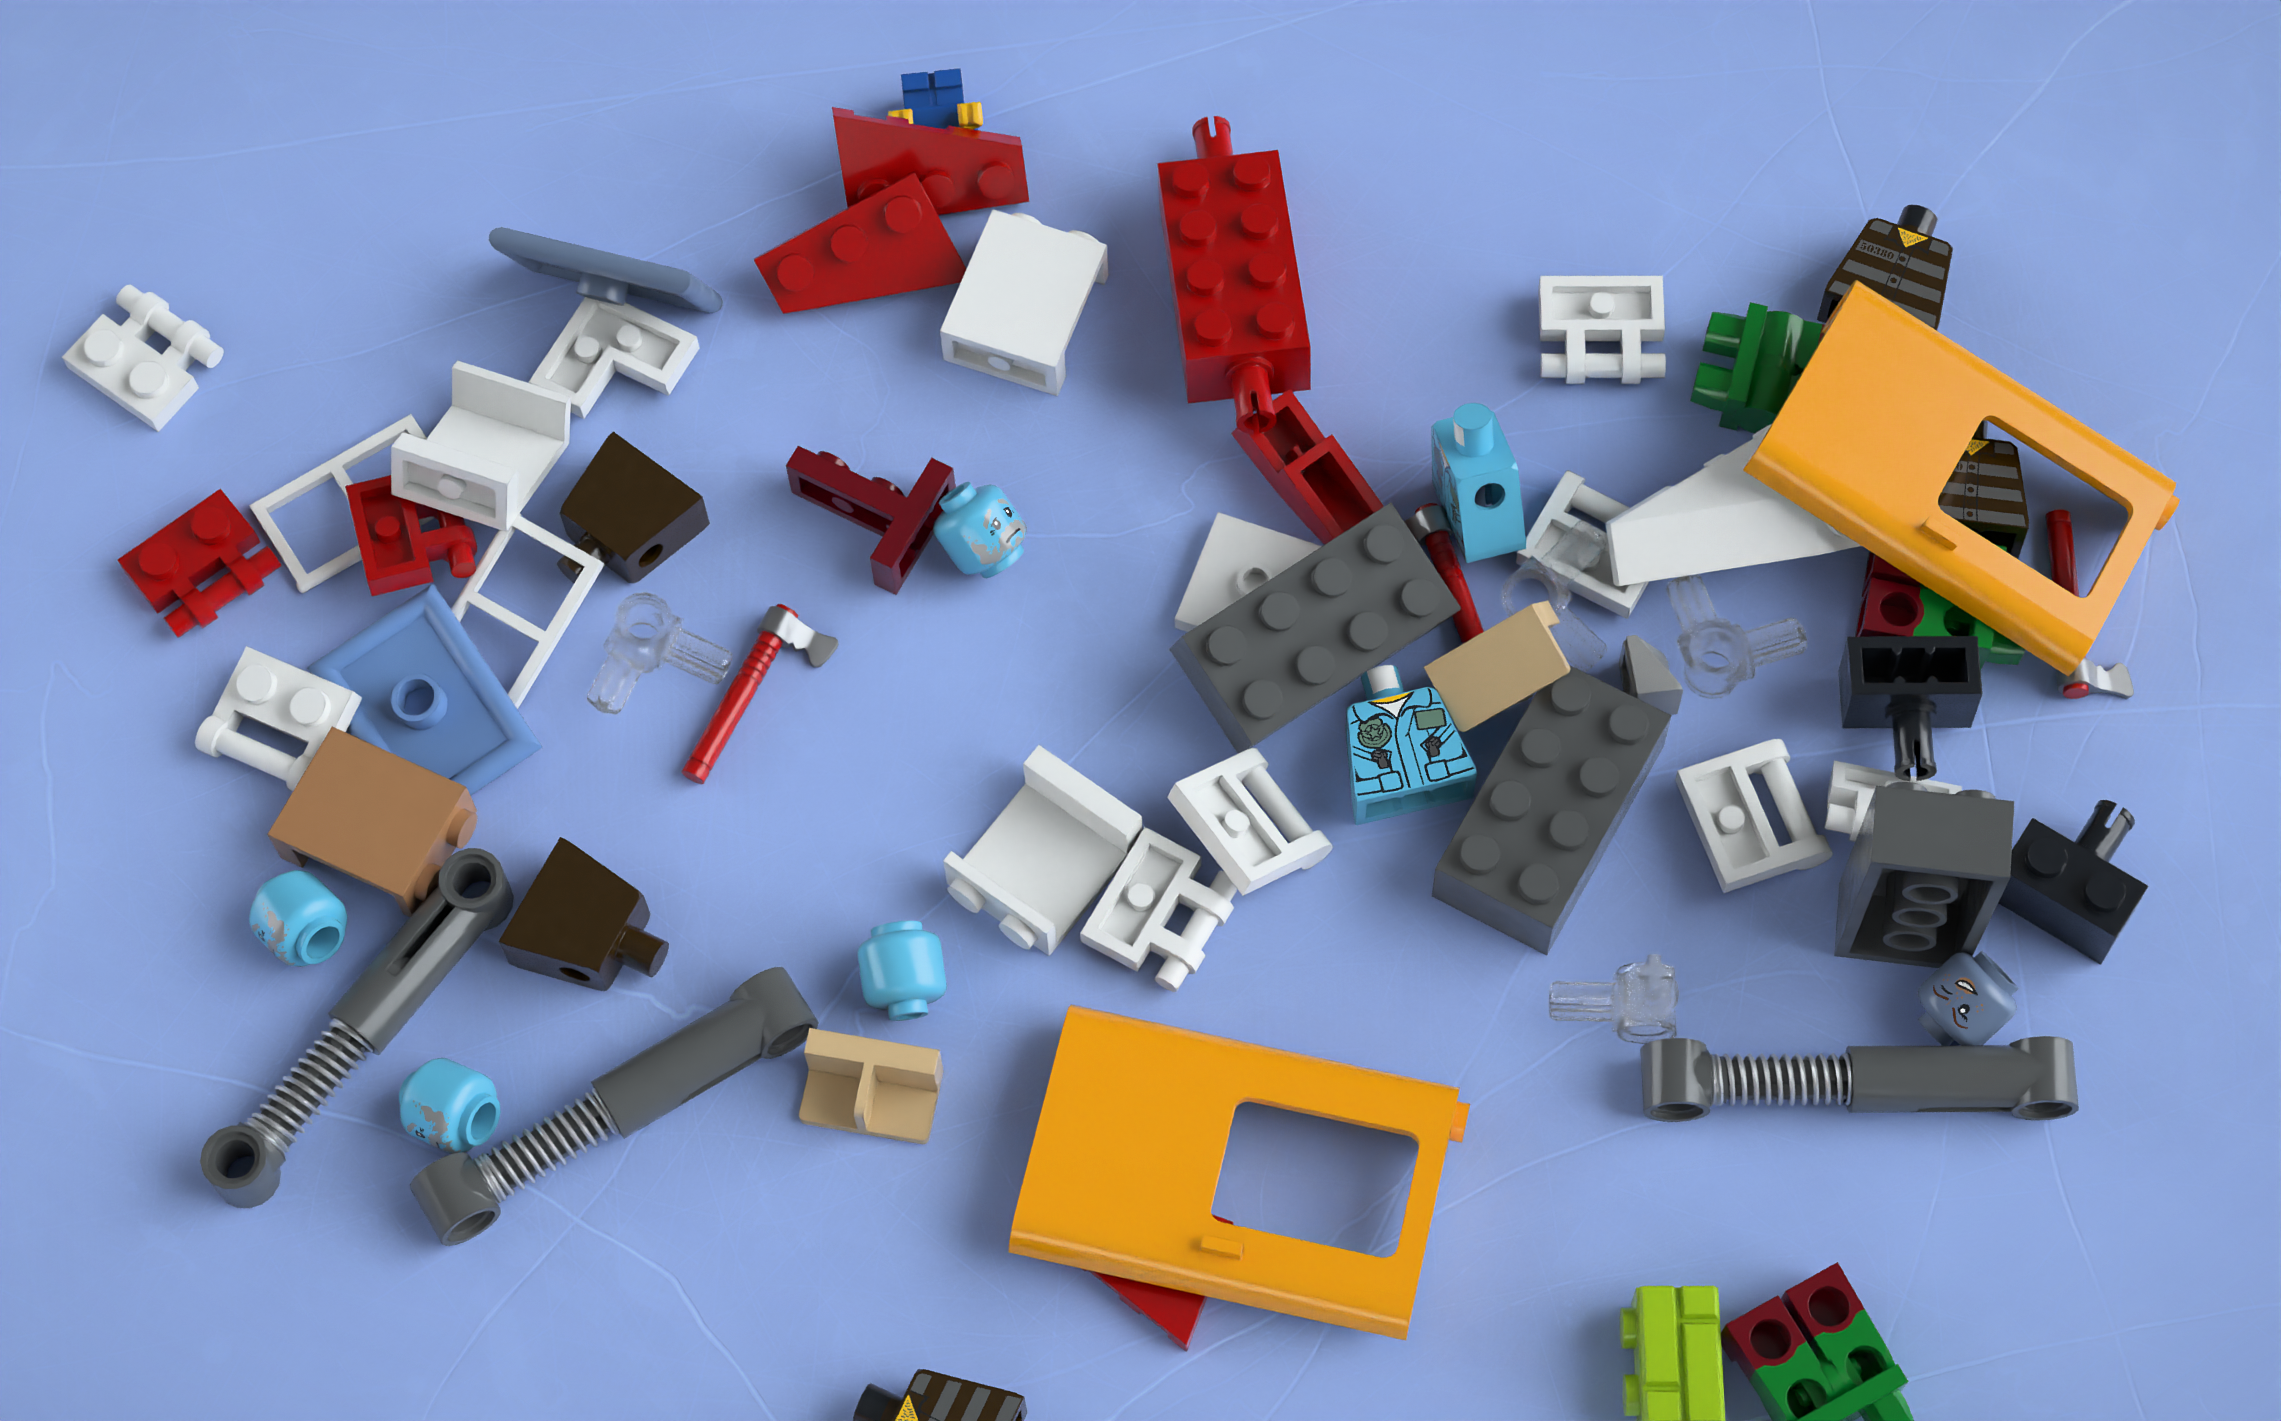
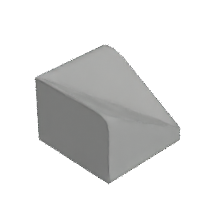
[1619,635,1683,715]

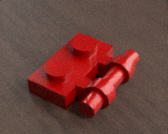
[345,475,477,596]
[117,488,281,638]

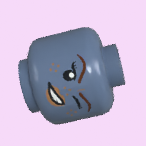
[1918,951,2018,1046]

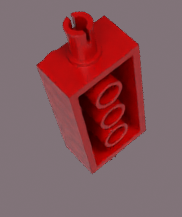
[1157,116,1311,434]

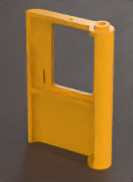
[1743,280,2180,677]
[1009,1004,1470,1341]

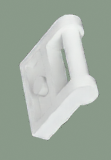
[1516,470,1649,619]
[195,646,362,791]
[1675,739,1833,893]
[1167,748,1333,896]

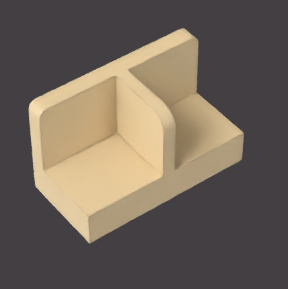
[1424,600,1570,732]
[799,1028,944,1144]

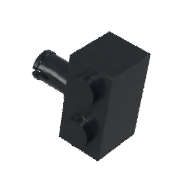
[1838,636,1983,781]
[1998,800,2148,964]

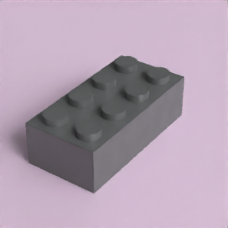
[1169,503,1462,754]
[1432,665,1671,955]
[1834,782,2014,968]

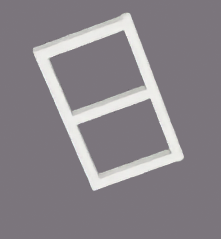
[249,414,434,593]
[451,513,605,709]

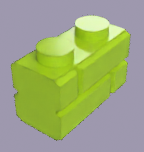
[1620,1286,1726,1421]

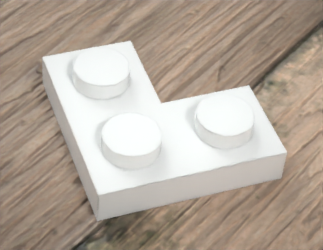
[528,297,700,419]

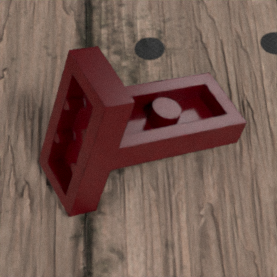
[786,446,956,595]

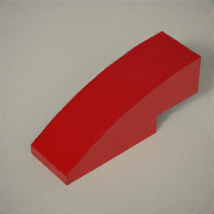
[1231,389,1384,545]

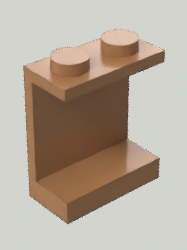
[267,726,477,917]

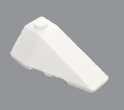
[1605,424,1861,586]

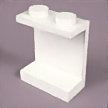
[940,209,1109,396]
[391,360,571,532]
[943,745,1143,956]

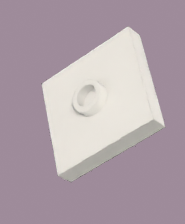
[1175,512,1322,632]

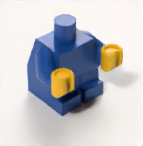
[888,68,983,130]

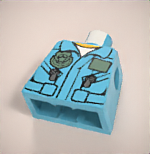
[1431,403,1526,563]
[1345,665,1477,825]

